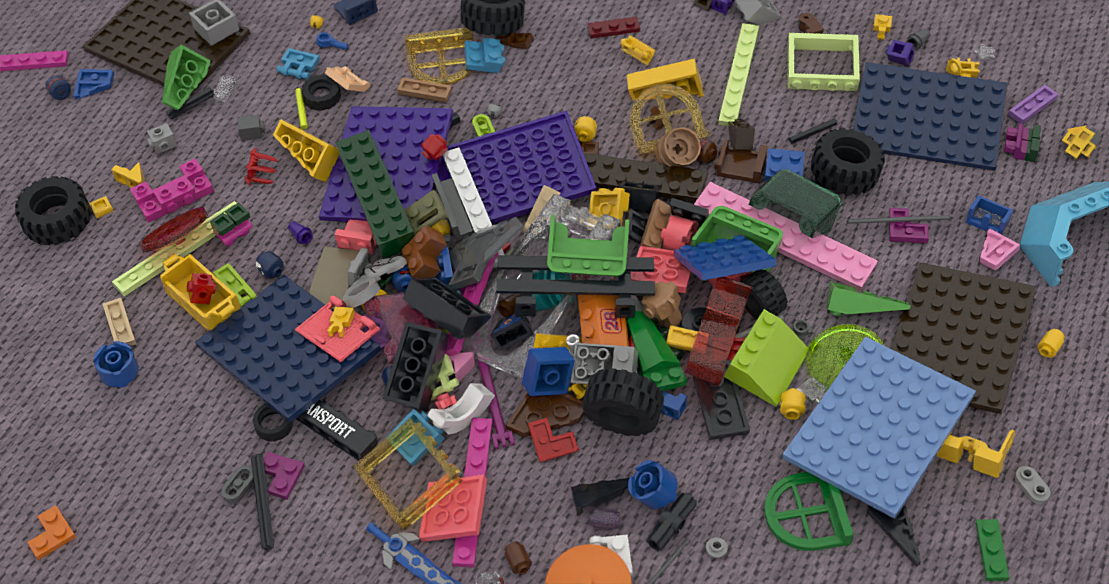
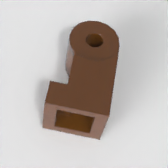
[798,12,824,34]

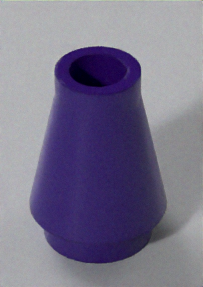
[288,221,313,244]

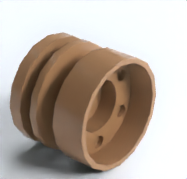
[655,127,701,167]

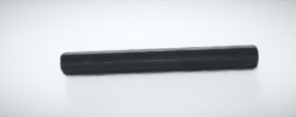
[251,454,274,550]

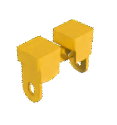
[936,430,1015,478]

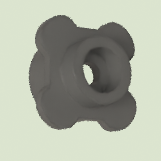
[790,320,813,340]

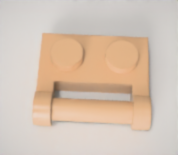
[325,66,370,92]

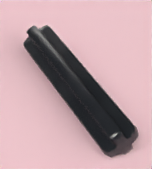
[166,87,215,119]

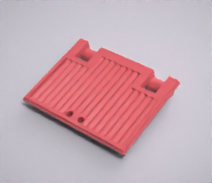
[295,296,380,362]

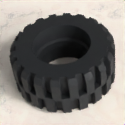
[460,0,525,36]
[811,128,885,196]
[15,176,91,245]
[582,368,664,436]

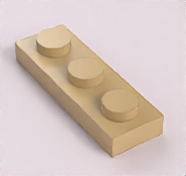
[103,298,136,346]

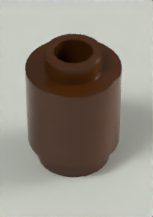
[504,541,532,575]

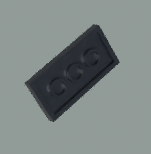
[691,360,750,440]

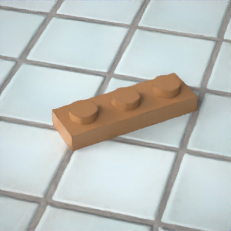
[397,77,452,103]
[640,199,671,249]

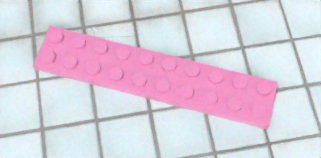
[694,182,878,291]

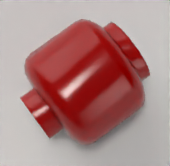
[421,134,448,161]

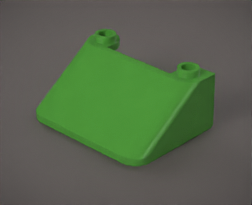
[547,215,629,277]

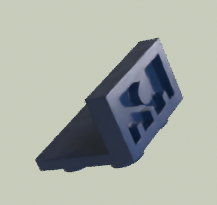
[334,0,378,25]

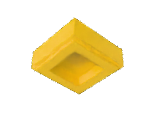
[89,196,113,218]

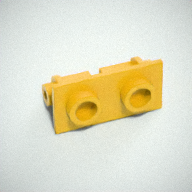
[620,35,656,66]

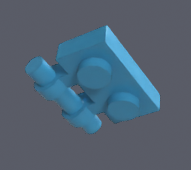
[277,48,320,80]

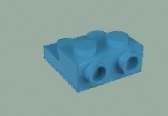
[464,38,505,73]
[386,409,445,466]

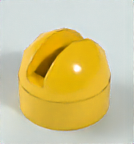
[310,15,324,29]

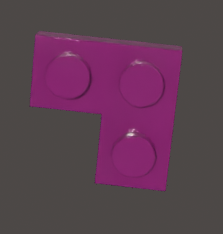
[889,208,929,243]
[263,451,305,500]

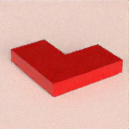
[527,418,579,463]

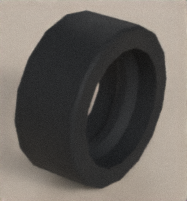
[252,404,293,442]

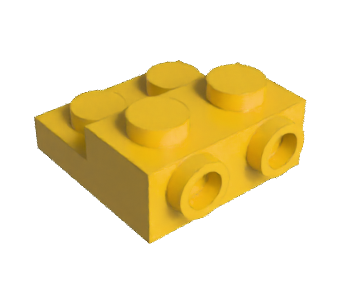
[587,188,630,229]

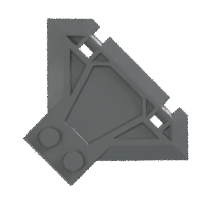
[448,217,523,290]

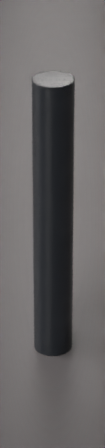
[788,118,837,144]

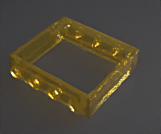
[353,418,463,530]

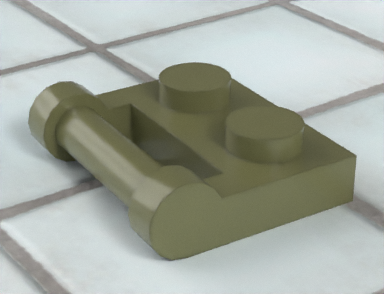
[404,190,449,235]

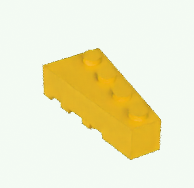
[627,58,704,100]
[273,119,340,182]

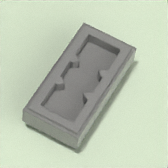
[348,248,368,286]

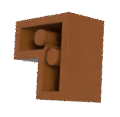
[401,226,447,278]

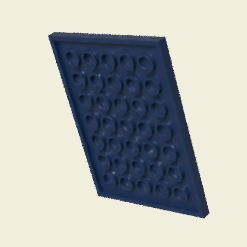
[853,62,1007,171]
[195,275,381,423]

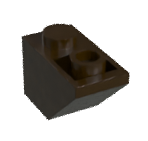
[728,119,755,150]

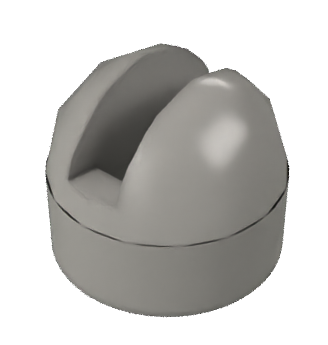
[487,104,502,118]

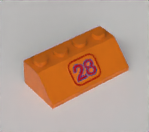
[578,295,629,346]

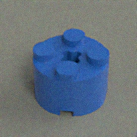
[94,341,139,388]
[628,460,677,510]

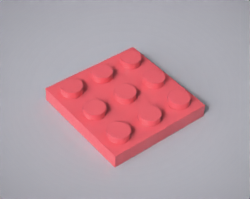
[631,246,692,293]
[419,475,487,542]

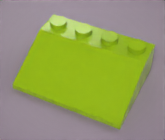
[724,309,810,407]

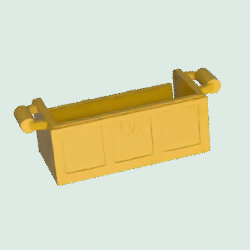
[160,254,241,331]

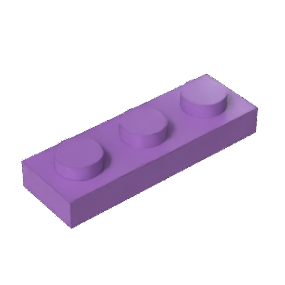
[1008,85,1058,124]

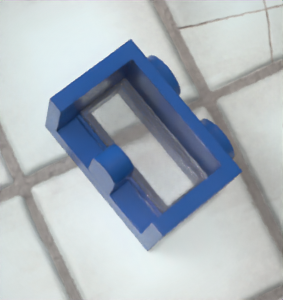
[965,195,1013,235]

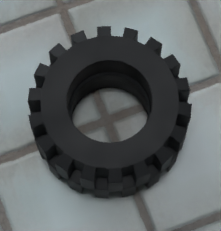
[737,269,788,320]

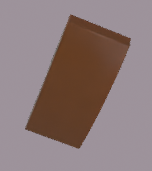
[495,32,534,49]

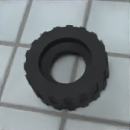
[301,74,341,111]

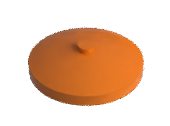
[545,544,632,584]

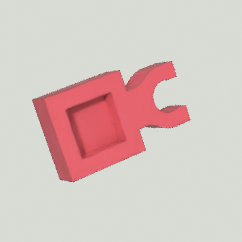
[433,393,457,409]

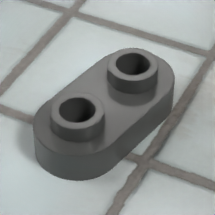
[221,465,254,503]

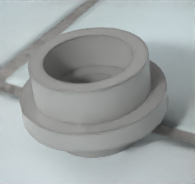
[706,537,728,558]

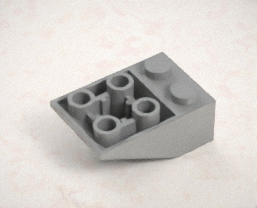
[571,343,639,385]

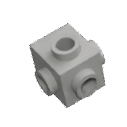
[147,123,177,154]

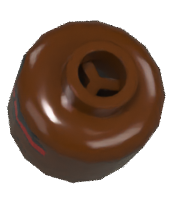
[696,138,718,163]

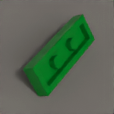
[975,519,1009,581]

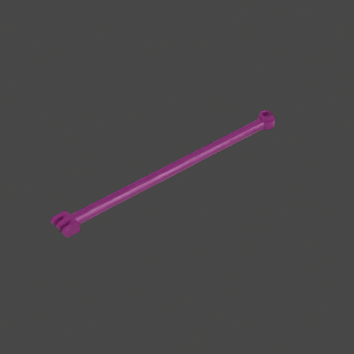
[452,266,515,449]

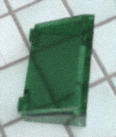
[748,169,842,238]

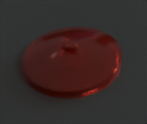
[138,207,208,252]

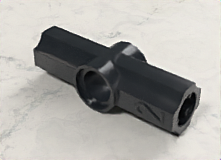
[646,492,697,551]

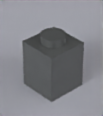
[238,114,265,141]

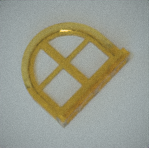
[404,28,473,85]
[630,84,710,156]

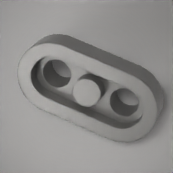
[1015,466,1050,504]

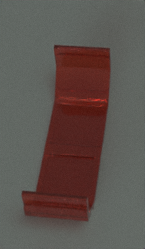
[684,277,752,385]

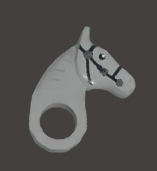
[342,256,407,308]

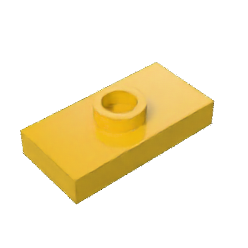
[666,325,709,354]

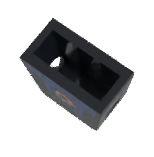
[490,312,533,351]

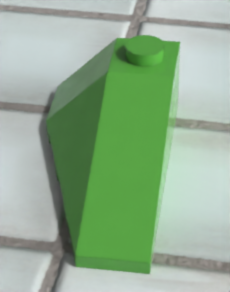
[162,45,210,110]
[826,282,911,316]

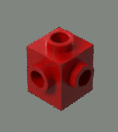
[187,273,216,305]

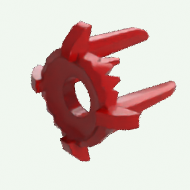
[245,148,278,185]

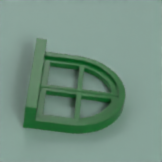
[764,472,854,551]

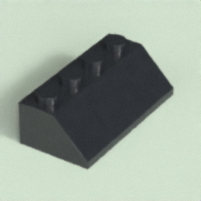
[403,277,491,339]
[382,322,450,412]

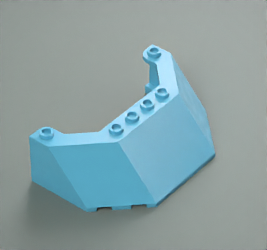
[1020,181,1109,287]

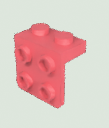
[335,220,377,255]

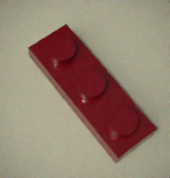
[588,16,640,39]

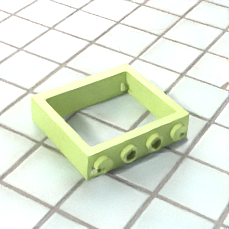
[788,33,860,91]

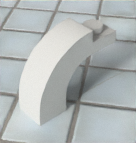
[427,383,495,434]

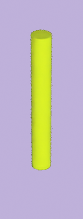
[295,88,308,129]

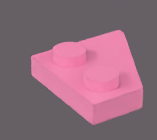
[980,229,1020,271]

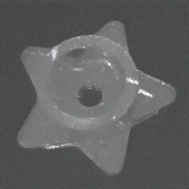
[973,44,995,61]

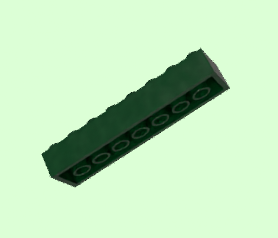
[335,130,415,259]

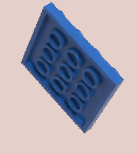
[674,235,776,280]

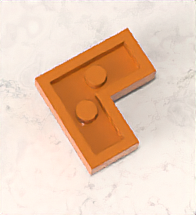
[27,505,76,560]

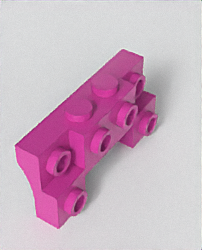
[130,159,214,223]

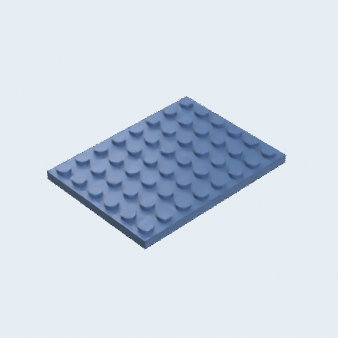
[783,337,976,519]

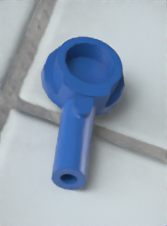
[316,32,349,50]

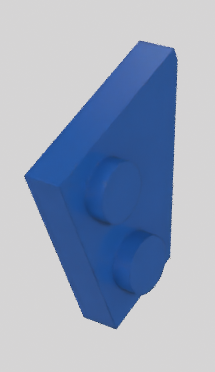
[73,69,114,100]

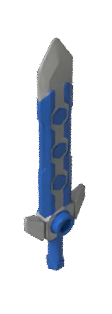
[366,522,461,584]

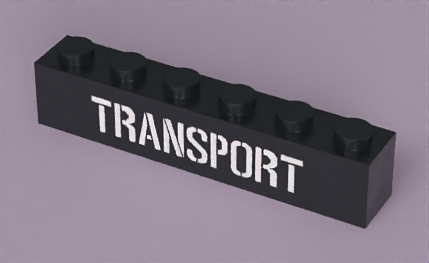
[296,400,379,464]

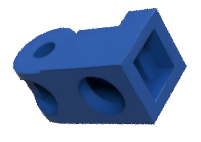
[661,391,687,420]

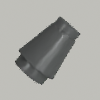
[907,29,930,50]

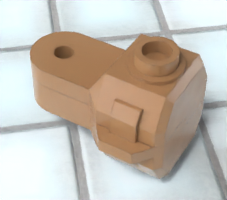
[641,281,683,331]

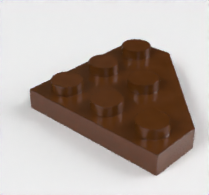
[506,392,584,437]

